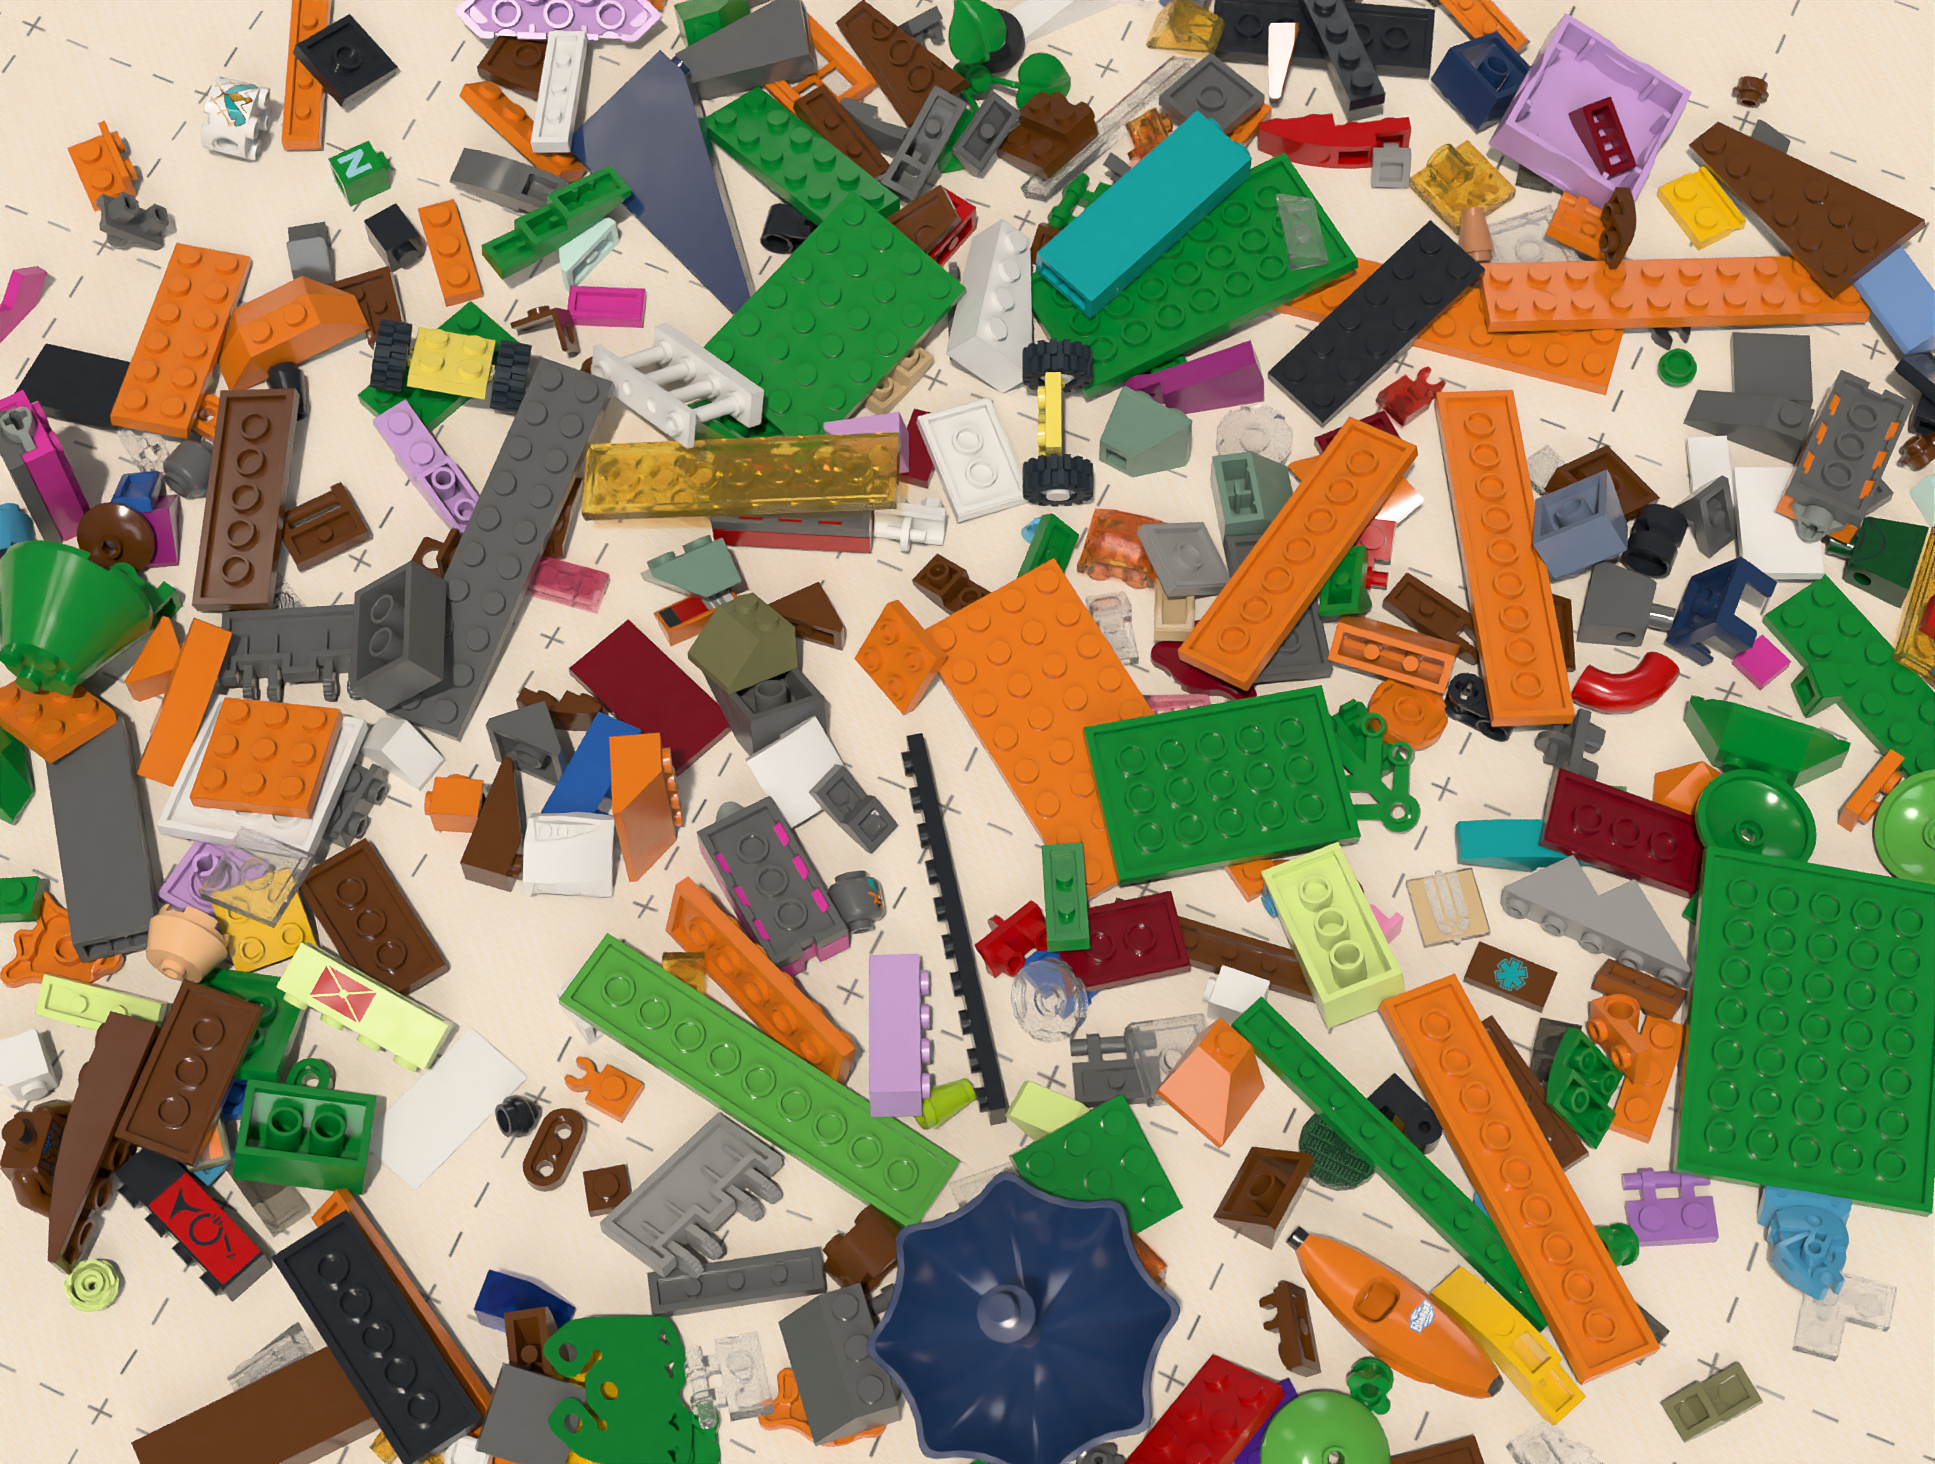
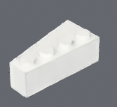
[945,219,1032,393]

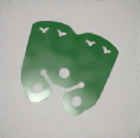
[543,1316,692,1464]

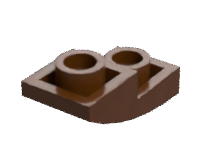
[1599,187,1636,269]
[912,553,992,615]
[516,687,604,731]

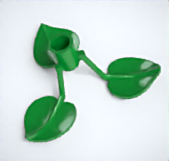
[937,0,1071,173]

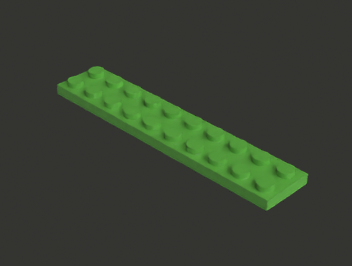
[558,933,960,1228]

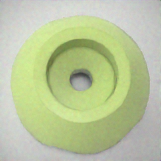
[64,1259,119,1312]

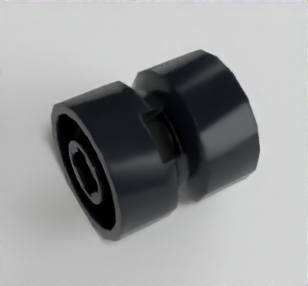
[1621,504,1688,579]

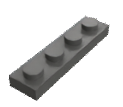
[647,1247,825,1317]

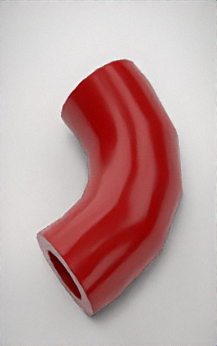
[1571,651,1680,713]

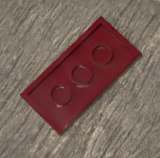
[569,619,732,777]
[1538,767,1705,899]

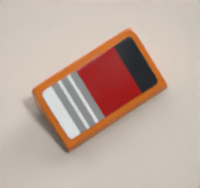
[653,587,737,646]

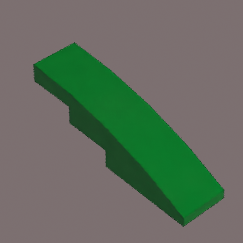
[482,165,632,280]

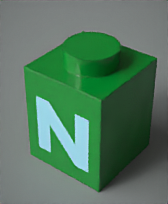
[328,140,391,207]

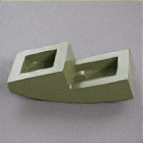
[1661,1362,1763,1443]

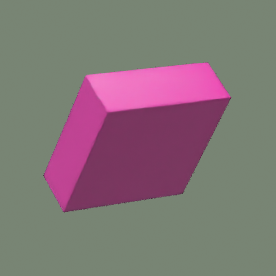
[1732,634,1791,691]

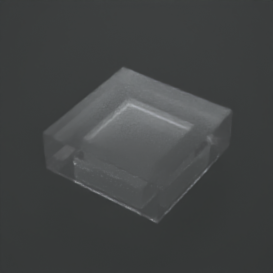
[1526,444,1566,497]

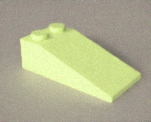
[1261,842,1405,1029]

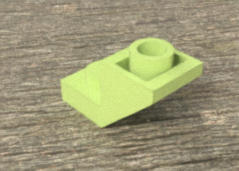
[1005,1081,1090,1140]

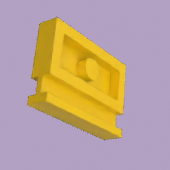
[1656,166,1746,251]

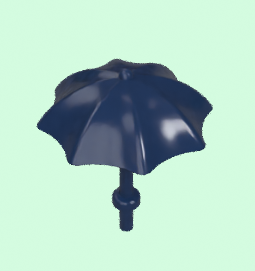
[866,1171,1180,1464]

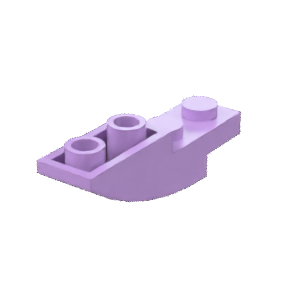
[373,399,479,537]

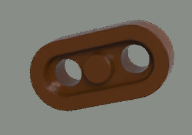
[523,1108,585,1192]

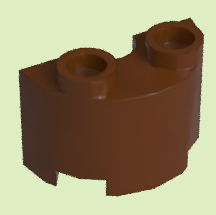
[823,1205,902,1299]

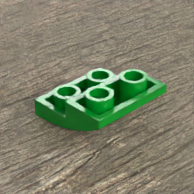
[1547,1027,1624,1150]

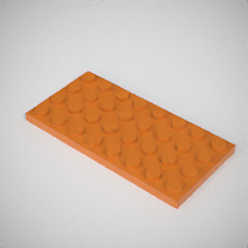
[925,558,1155,903]

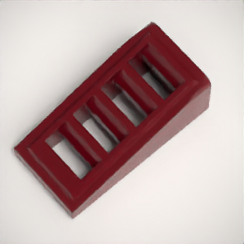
[1568,96,1637,178]

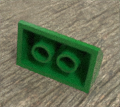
[233,1079,376,1195]

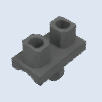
[96,192,169,251]
[1536,708,1606,786]

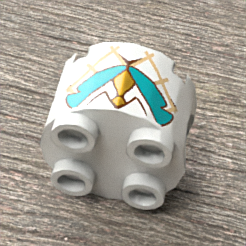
[201,76,272,160]

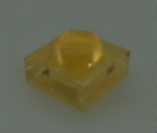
[662,952,706,996]

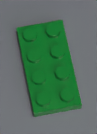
[357,301,519,433]

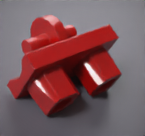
[974,900,1048,978]

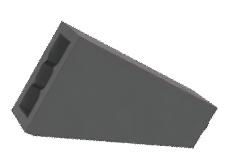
[675,0,817,101]

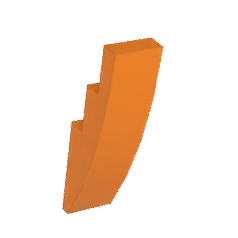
[136,618,232,787]

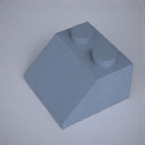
[1533,470,1628,579]

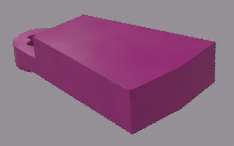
[1122,340,1264,414]

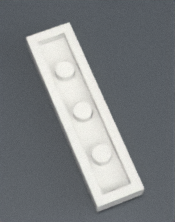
[531,31,588,153]

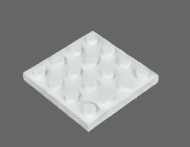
[156,693,368,862]

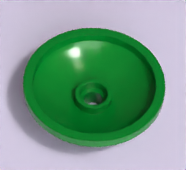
[1695,769,1817,862]

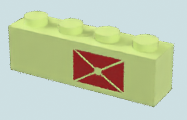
[276,942,454,1072]

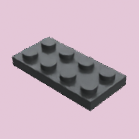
[1223,534,1334,683]

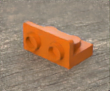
[67,120,138,212]

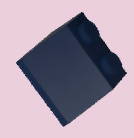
[1430,31,1530,131]

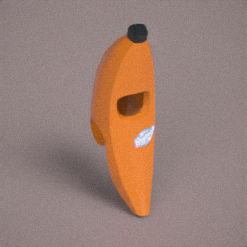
[1286,1226,1504,1399]

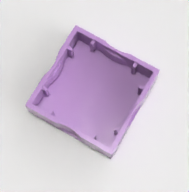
[1488,13,1692,209]

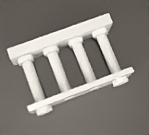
[591,323,764,449]

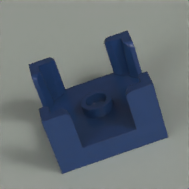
[1666,556,1777,666]

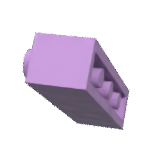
[869,954,930,1117]

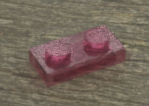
[525,555,611,614]

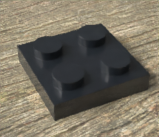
[293,14,398,107]

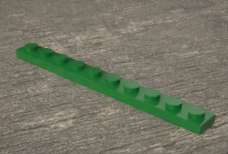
[1231,996,1548,1333]

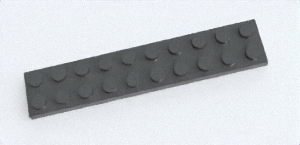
[385,357,616,742]

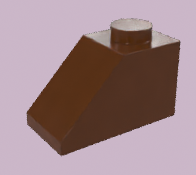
[504,1307,570,1382]

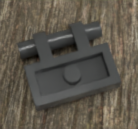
[1070,1030,1161,1108]

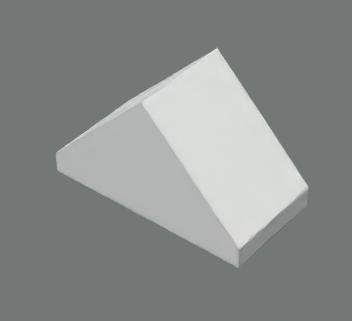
[359,718,445,791]

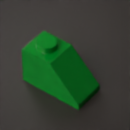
[673,0,750,47]

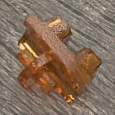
[1125,107,1173,161]

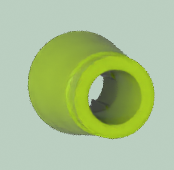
[914,1078,976,1130]

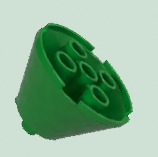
[0,540,153,695]

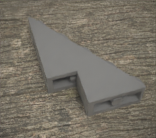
[1500,855,1692,988]

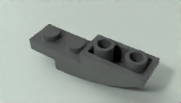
[449,148,568,212]

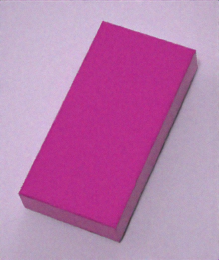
[567,286,647,328]

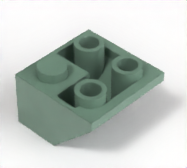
[1099,385,1193,478]
[640,535,742,599]

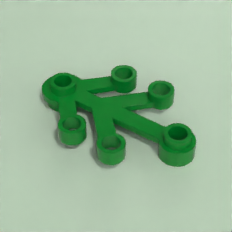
[1329,713,1421,833]

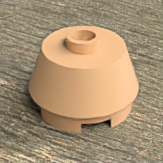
[146,904,230,983]

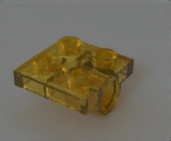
[1409,140,1516,236]

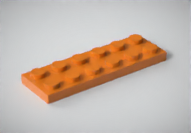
[110,243,251,439]
[665,876,856,1086]

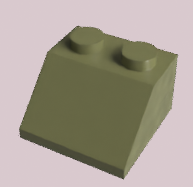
[687,592,798,695]

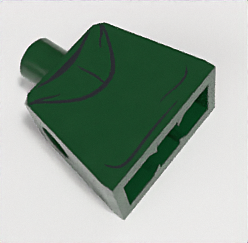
[1826,517,1929,608]

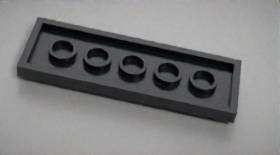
[1209,0,1435,78]
[1268,220,1486,428]
[271,1209,484,1464]

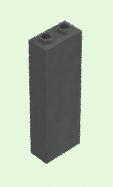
[45,716,159,963]

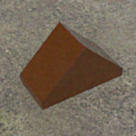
[768,582,845,651]

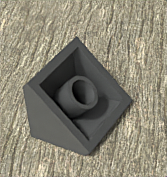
[486,701,566,786]

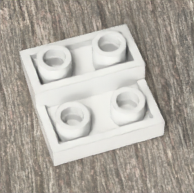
[745,715,846,829]

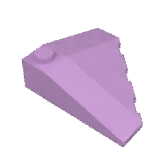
[454,0,663,43]

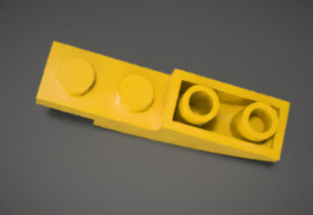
[1429,1266,1587,1428]

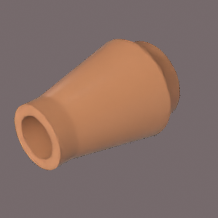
[1458,207,1495,263]

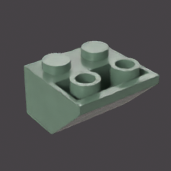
[1210,451,1293,545]

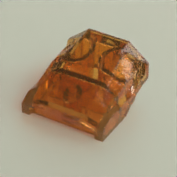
[1077,508,1165,589]

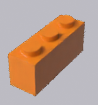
[1328,614,1460,694]

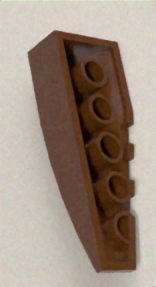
[48,1011,161,1275]

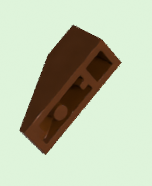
[460,756,524,892]

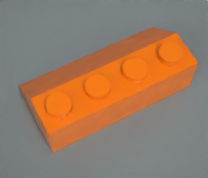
[609,733,683,882]

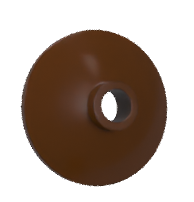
[77,502,155,573]

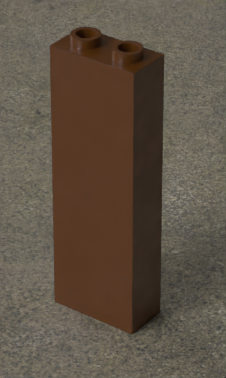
[131,1346,380,1464]

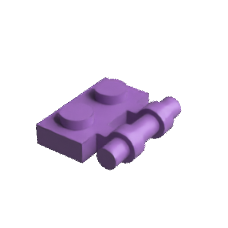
[1621,1167,1719,1247]

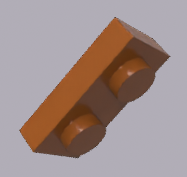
[1593,958,1687,1020]

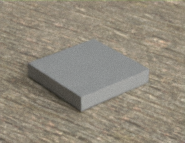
[1136,522,1230,597]

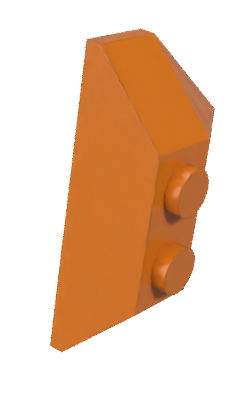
[217,276,370,390]

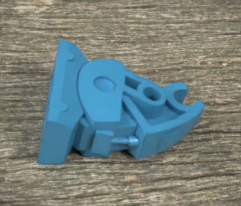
[1757,1185,1852,1301]

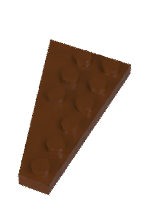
[1689,122,1926,298]

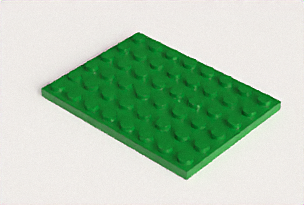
[1672,845,1935,1217]

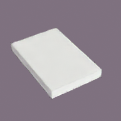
[916,397,1029,523]
[1731,467,1824,579]

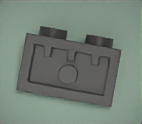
[322,763,387,849]

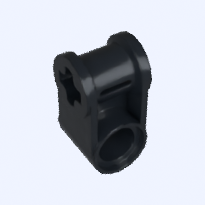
[760,203,818,254]
[1444,672,1515,742]

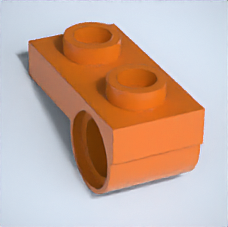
[1587,994,1652,1084]

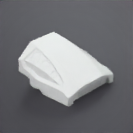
[523,812,616,898]

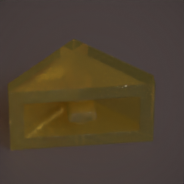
[1146,0,1226,53]

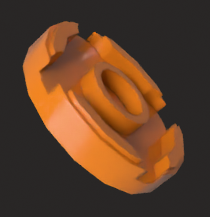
[1367,678,1448,750]

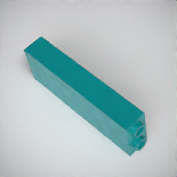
[1036,110,1252,319]

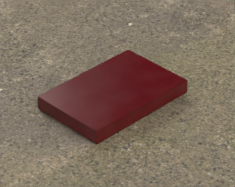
[1057,891,1191,997]

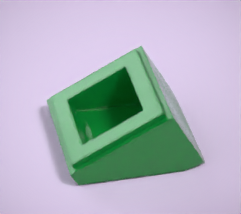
[1791,661,1847,718]

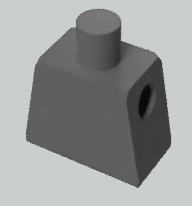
[1576,560,1676,647]

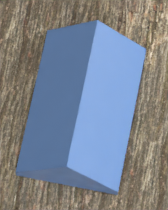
[1853,246,1935,356]

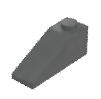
[880,85,968,206]
[1683,390,1815,465]

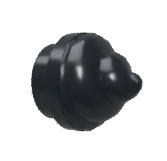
[495,1095,541,1138]

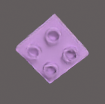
[156,841,274,935]

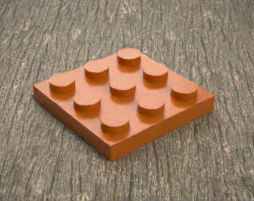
[189,697,343,819]

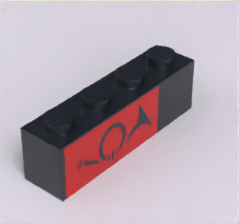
[114,1148,272,1302]

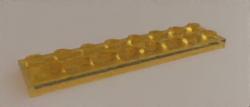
[581,432,901,521]

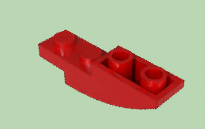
[1257,113,1412,169]

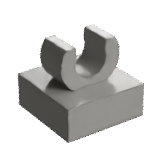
[1371,143,1412,188]

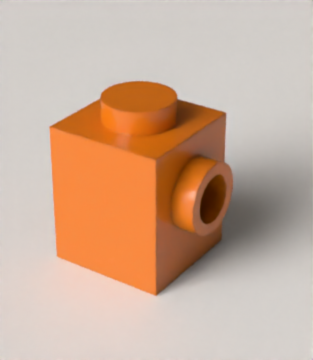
[424,774,488,833]

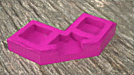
[0,266,48,343]

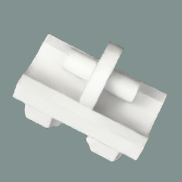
[873,493,946,551]

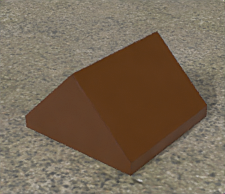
[1213,1146,1315,1250]

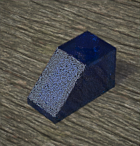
[473,1269,576,1333]

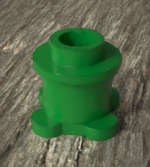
[1596,1222,1640,1267]
[1347,1358,1394,1415]

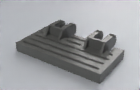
[218,604,360,702]

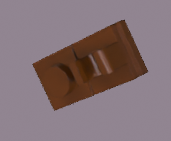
[1259,1281,1322,1377]

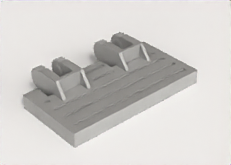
[600,1112,782,1279]

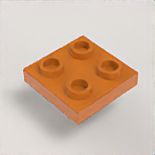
[854,600,948,714]

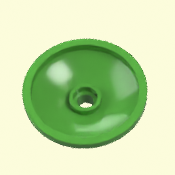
[1874,769,1935,884]
[1259,1392,1390,1464]

